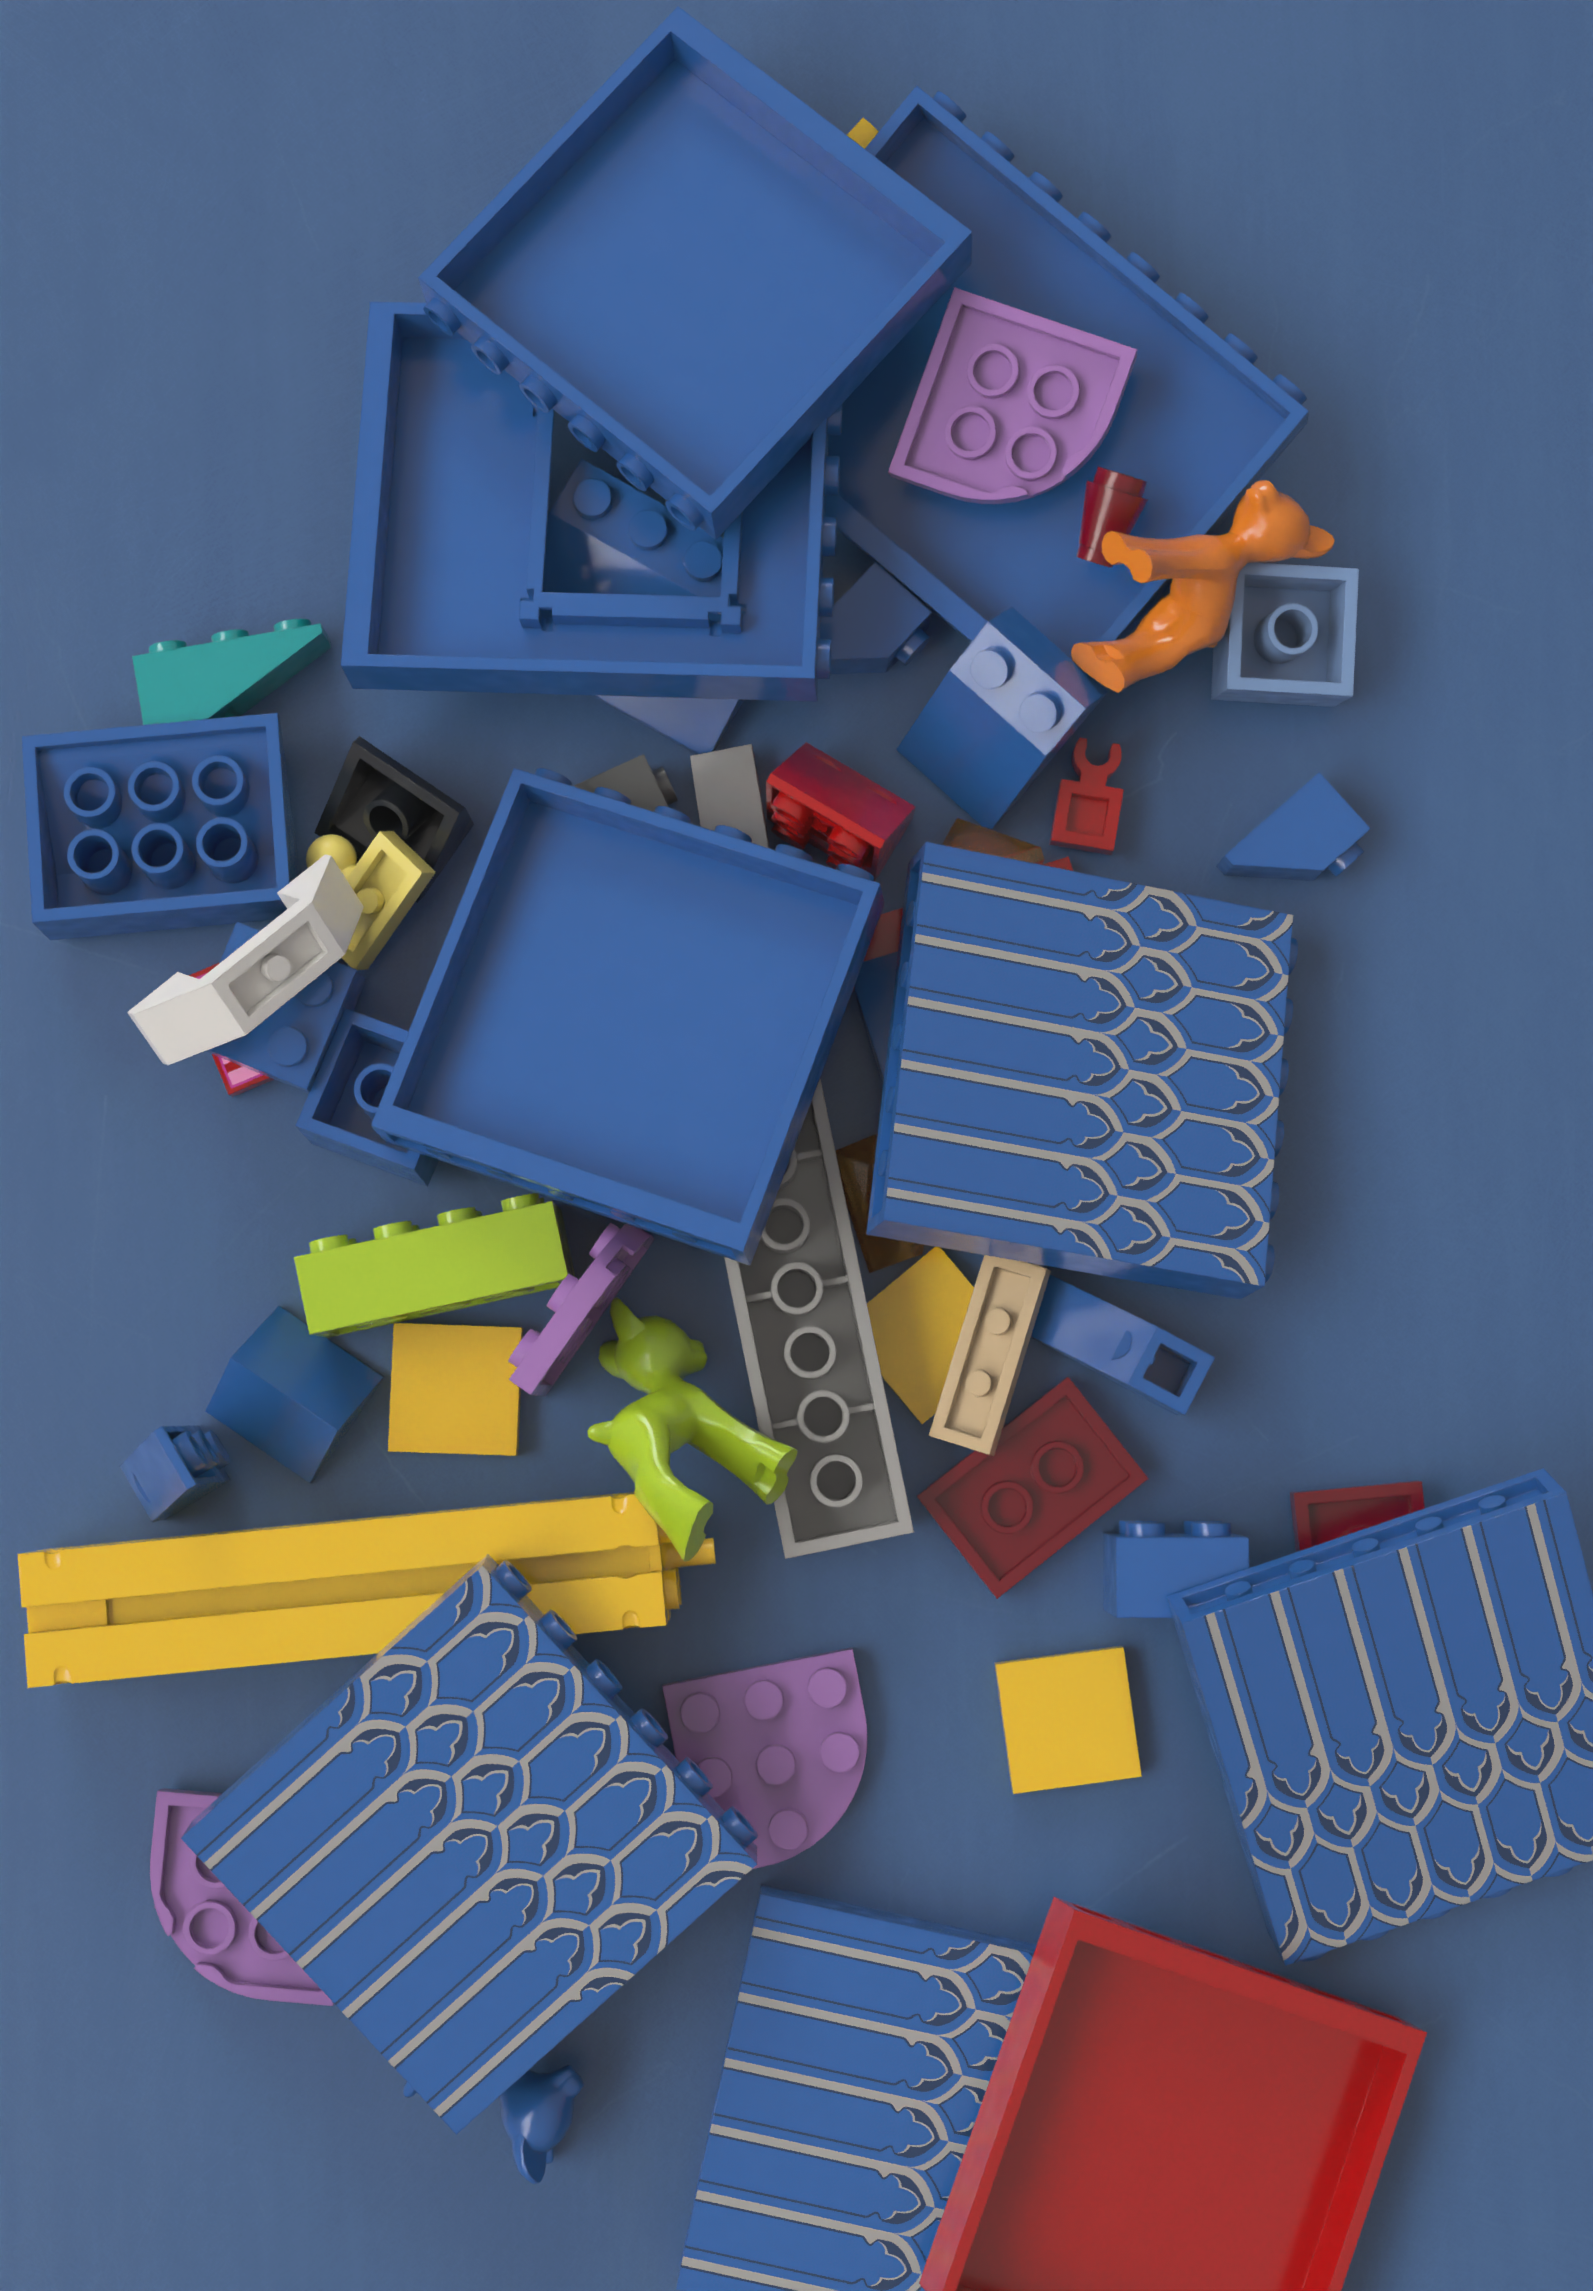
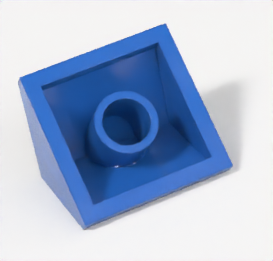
[205,1305,385,1483]

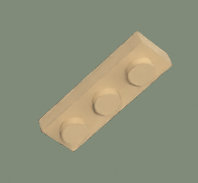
[929,1255,1051,1456]

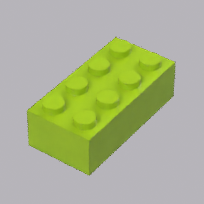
[294,1193,576,1338]

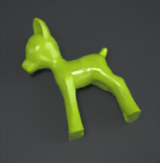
[587,1297,798,1562]

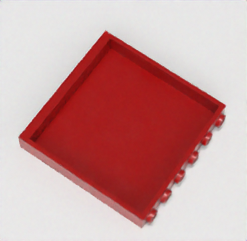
[919,1897,1427,2291]

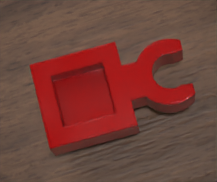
[1049,737,1124,855]

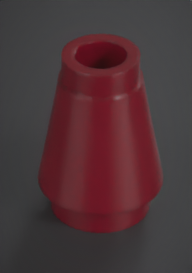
[1076,466,1148,568]

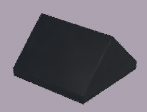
[314,736,474,903]

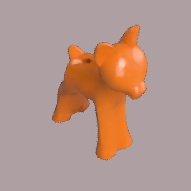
[1071,480,1335,693]

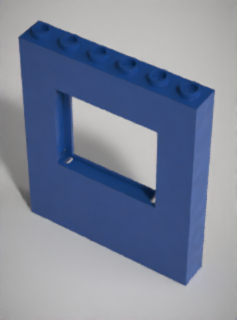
[341,302,843,702]

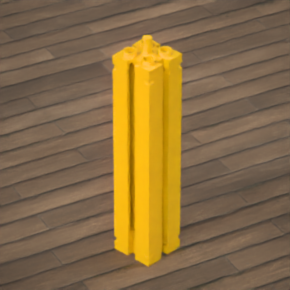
[18,1491,716,1688]

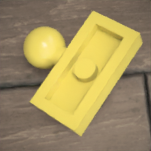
[306,831,436,970]

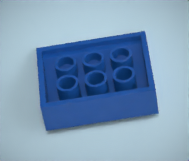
[540,458,744,755]
[22,713,300,940]

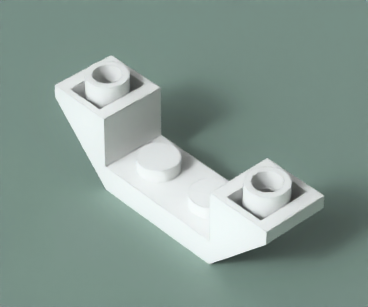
[127,854,364,1065]

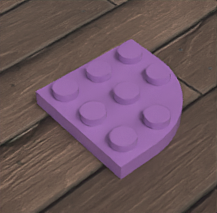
[888,287,1138,504]
[508,1223,655,1396]
[662,1647,867,1869]
[150,1788,334,2006]

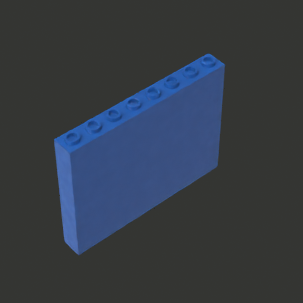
[826,85,1309,659]

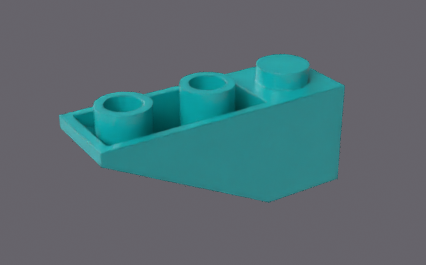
[132,619,331,725]

